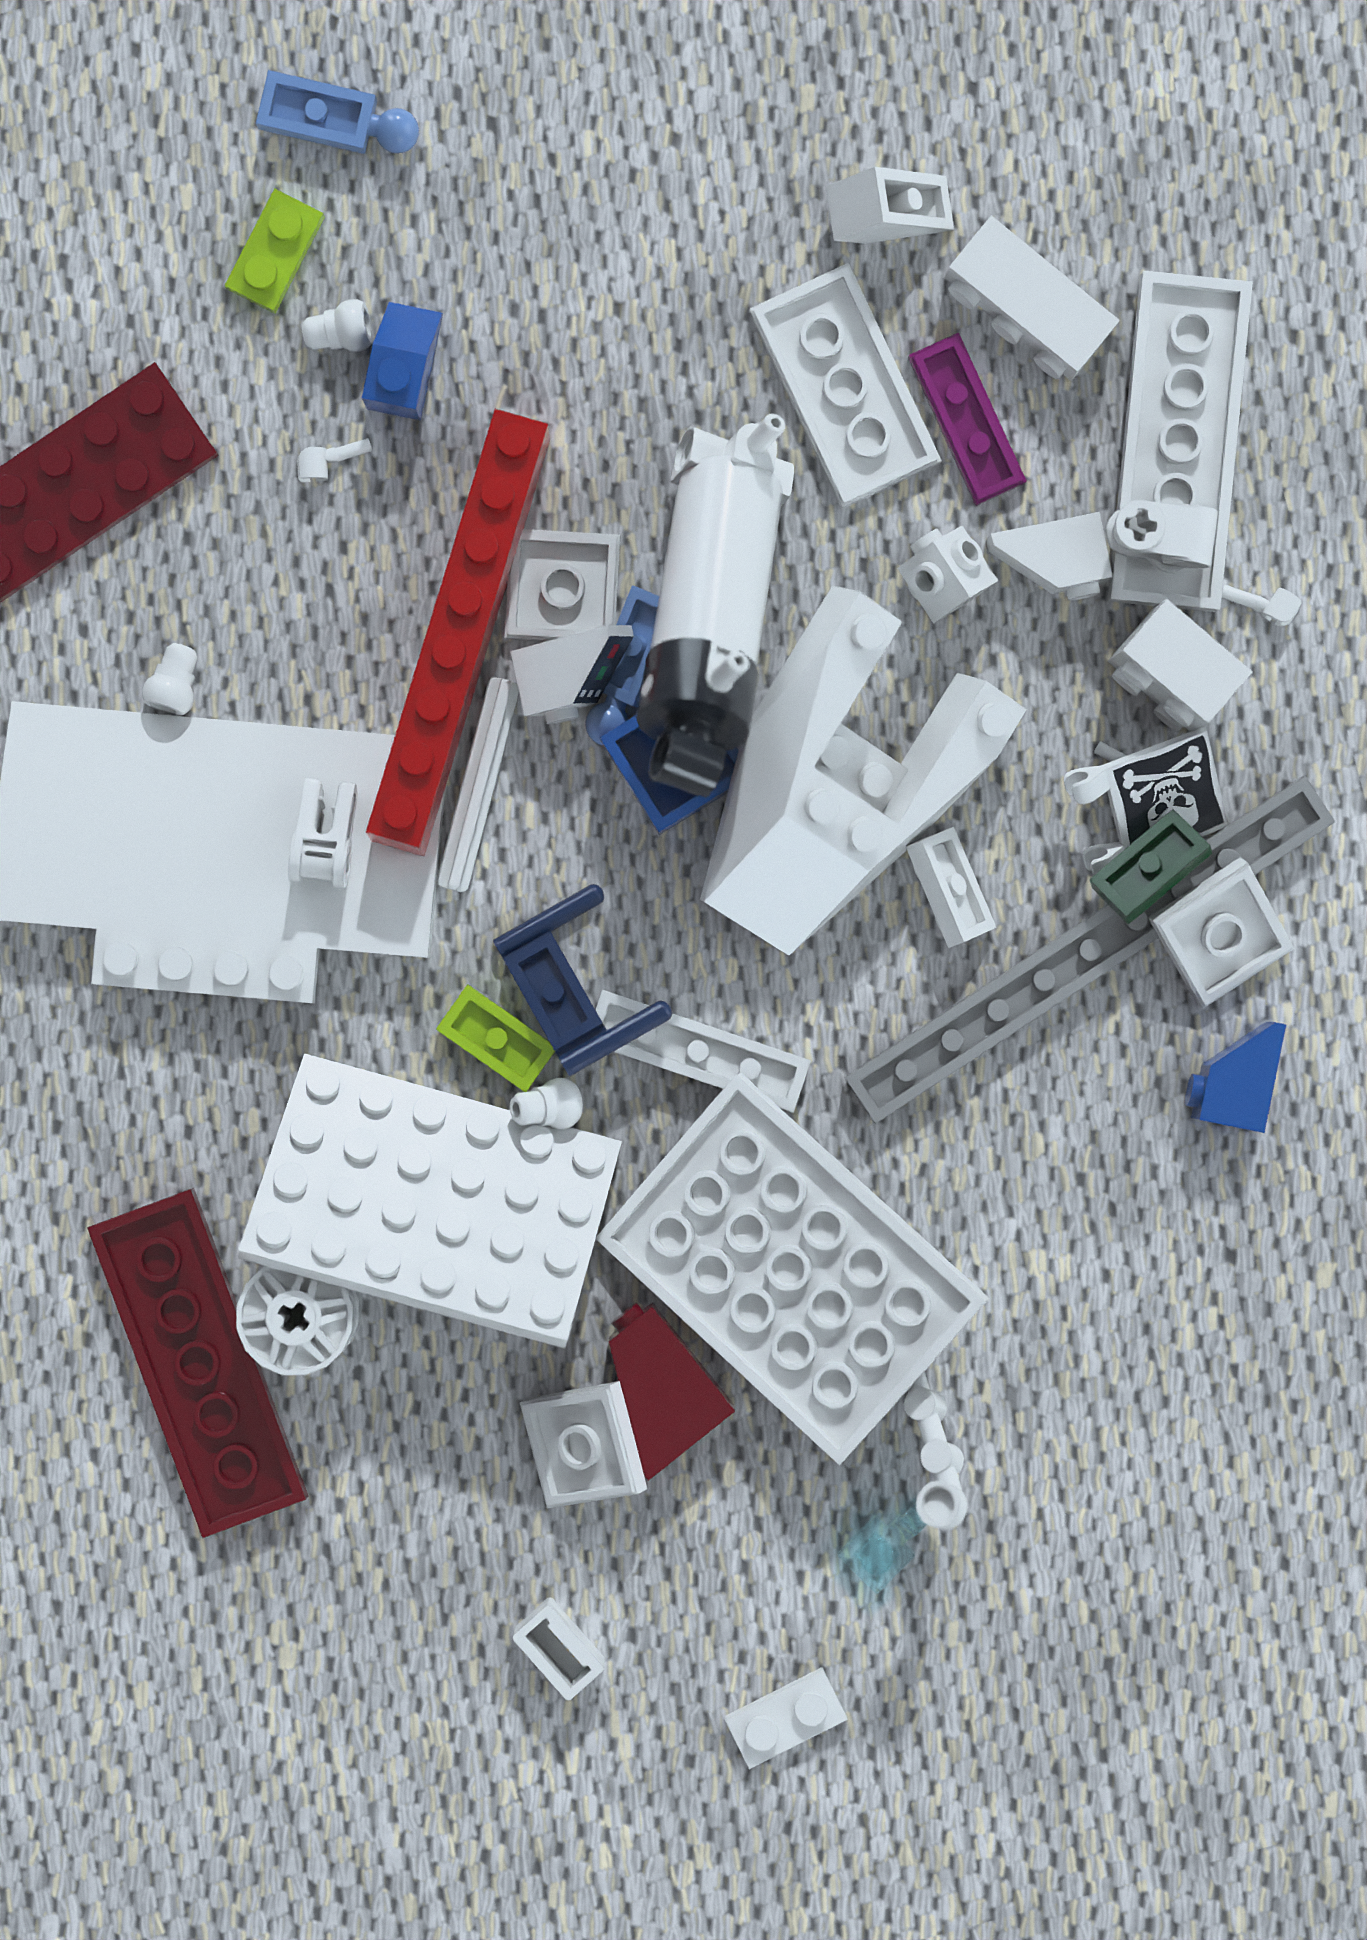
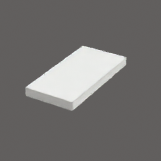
[749,263,942,509]

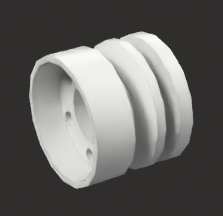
[236,1266,361,1375]

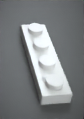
[596,989,811,1113]

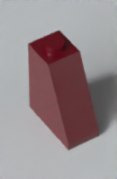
[609,1302,735,1481]

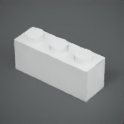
[945,215,1120,381]

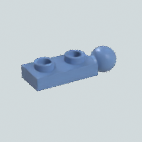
[256,70,419,154]
[585,585,659,746]

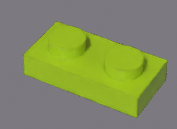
[224,188,325,314]
[436,984,555,1092]

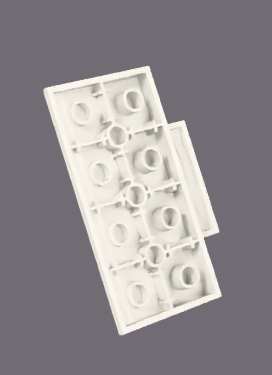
[0,701,445,1003]

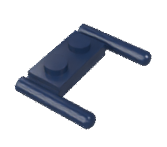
[493,884,672,1077]

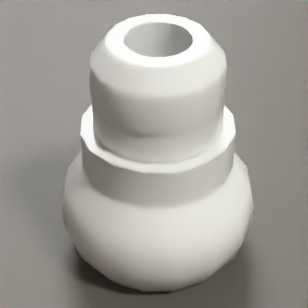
[302,299,373,352]
[142,643,198,716]
[510,1078,583,1129]

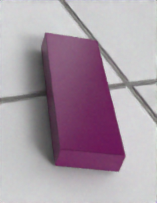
[908,332,1027,506]

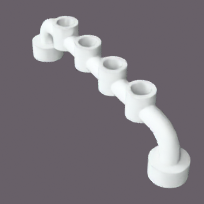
[904,1371,967,1530]

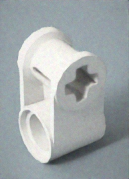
[1105,500,1218,569]

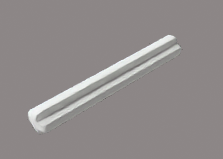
[437,678,519,892]

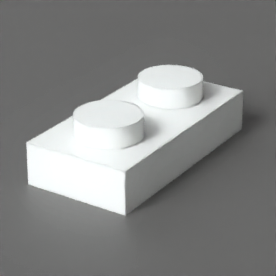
[906,827,996,948]
[724,1667,848,1769]

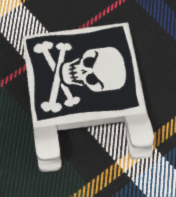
[1064,727,1228,876]

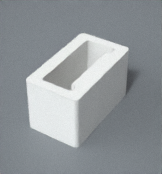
[513,1597,605,1701]

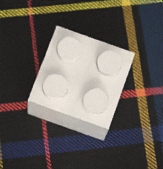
[1107,599,1252,732]

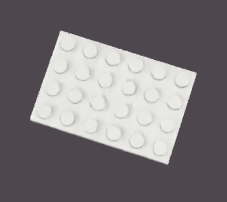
[238,1054,622,1349]
[595,1073,990,1465]

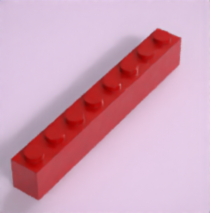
[366,408,550,856]

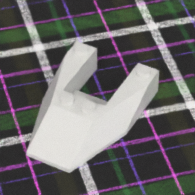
[700,585,1027,955]

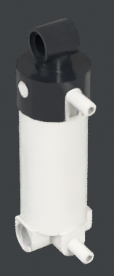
[636,414,794,798]

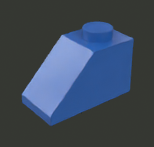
[362,302,443,421]
[1185,1022,1287,1133]

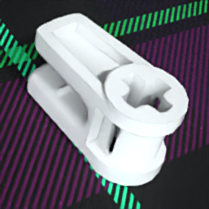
[288,778,358,888]

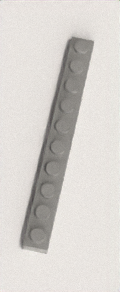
[844,776,1335,1124]

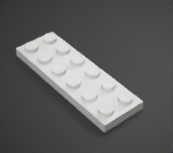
[1108,270,1253,612]

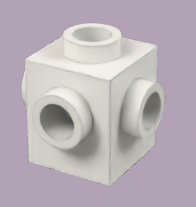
[897,526,998,624]

